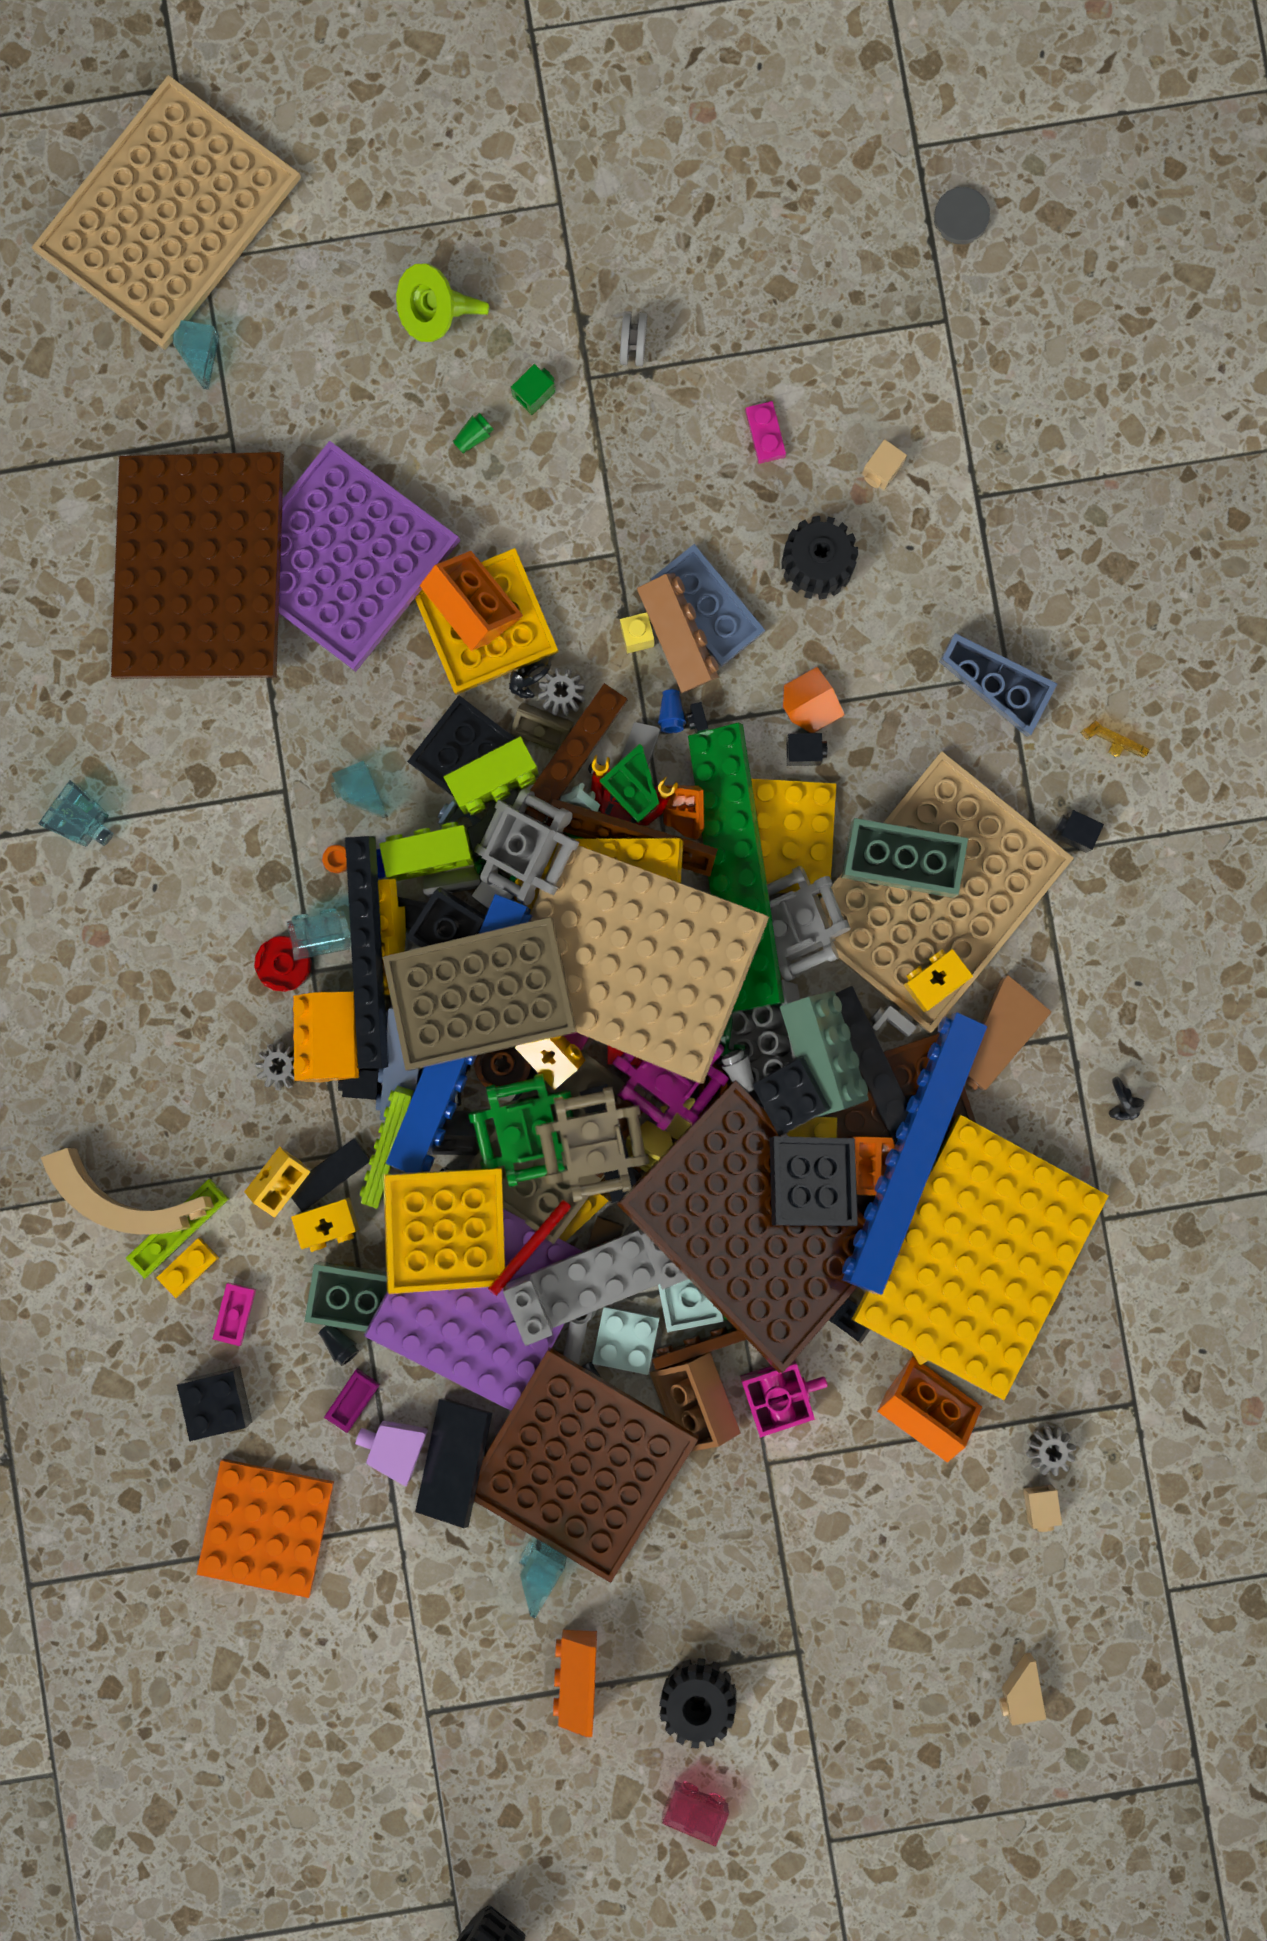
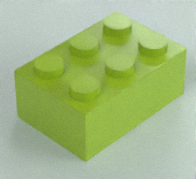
[444,736,539,816]
[379,822,475,882]

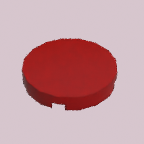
[254,936,312,992]

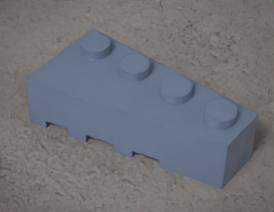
[939,633,1057,737]
[376,1005,423,1120]

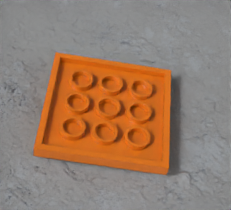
[196,1459,334,1598]

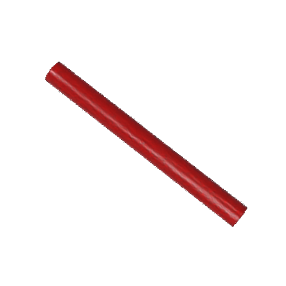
[488,1200,571,1296]

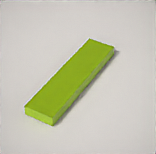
[125,1179,229,1279]

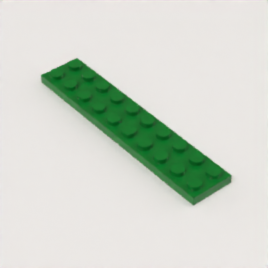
[688,722,784,1013]

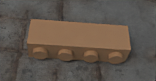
[637,573,719,693]

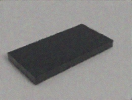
[415,1398,493,1528]

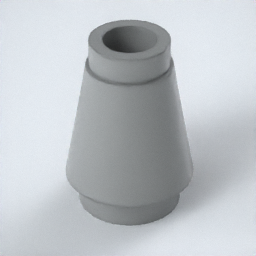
[721,1049,754,1093]

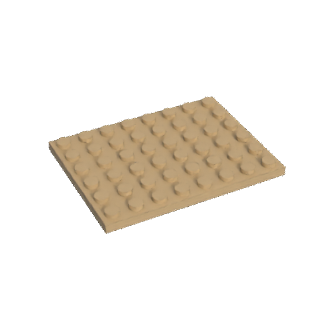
[31,75,301,350]
[820,751,1074,1033]
[530,843,769,1084]

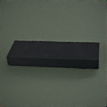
[291,1138,370,1212]

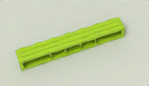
[359,1085,414,1209]

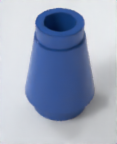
[658,689,686,733]

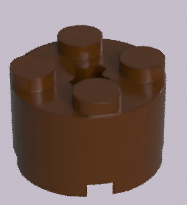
[474,1046,533,1087]

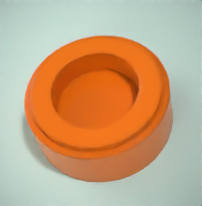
[322,845,347,874]

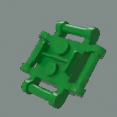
[469,1073,573,1187]

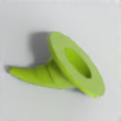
[396,264,489,342]

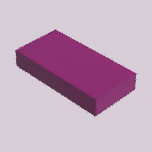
[324,1368,380,1433]

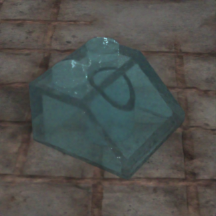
[287,909,351,960]
[519,1539,567,1618]

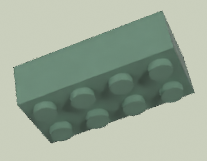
[841,818,968,898]
[779,990,869,1117]
[304,1261,387,1332]

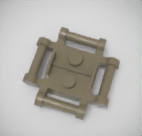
[535,1087,650,1202]

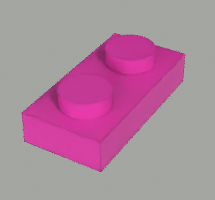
[745,401,786,464]
[212,1282,256,1346]

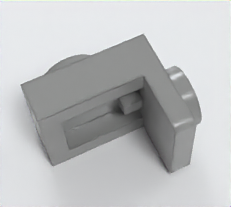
[870,1006,917,1037]

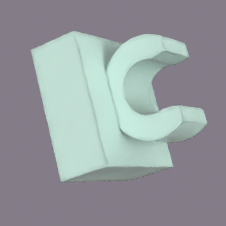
[560,783,600,812]

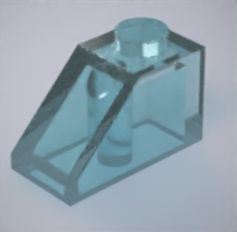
[173,320,219,390]
[331,761,388,818]

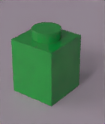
[511,364,555,415]

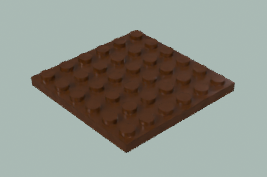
[474,1347,699,1583]

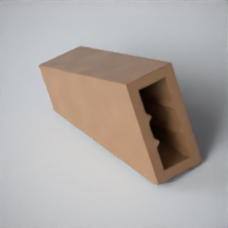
[965,975,1052,1091]

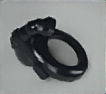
[509,657,552,699]
[1109,1076,1144,1121]

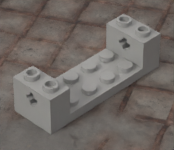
[503,1228,688,1346]

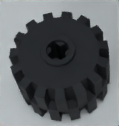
[781,516,858,600]
[659,1658,737,1749]
[456,1905,526,1941]

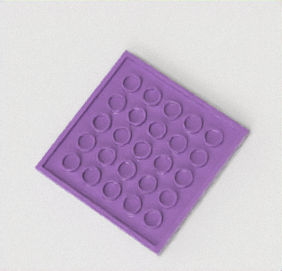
[279,441,461,672]
[364,1209,582,1411]

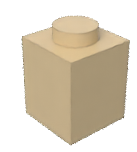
[862,439,907,490]
[1023,1485,1062,1532]

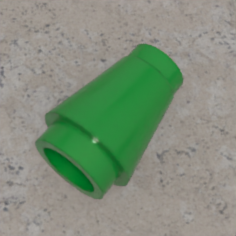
[452,412,494,454]

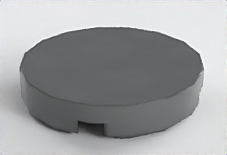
[934,187,990,244]

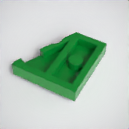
[599,744,659,824]

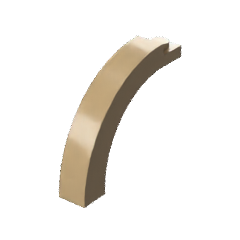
[41,1148,214,1234]

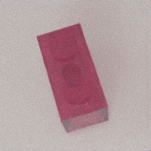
[662,1781,729,1847]

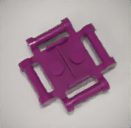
[613,1043,729,1131]

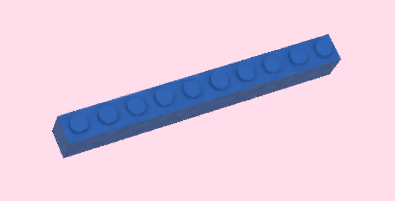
[385,894,533,1173]
[842,1012,987,1295]

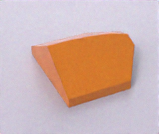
[783,667,845,733]
[663,785,704,839]
[852,1136,895,1195]

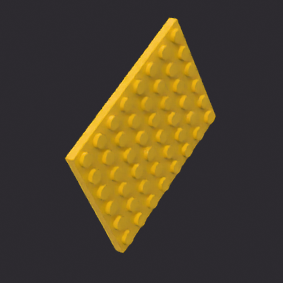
[852,1114,1109,1400]

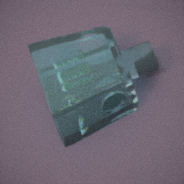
[38,780,114,847]

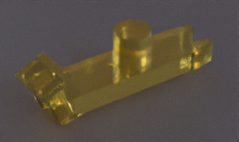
[1080,720,1150,758]

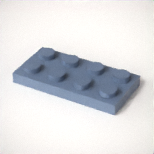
[651,544,765,667]

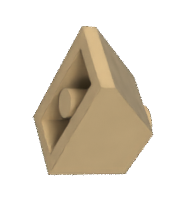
[999,1653,1046,1726]

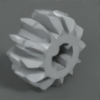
[538,668,586,716]
[255,1042,294,1090]
[1026,1425,1076,1476]

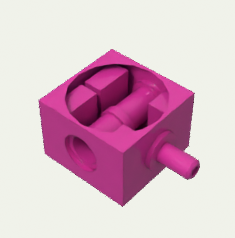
[740,1360,828,1437]

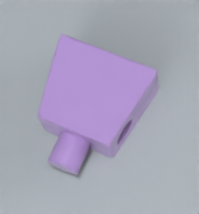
[355,1421,428,1486]

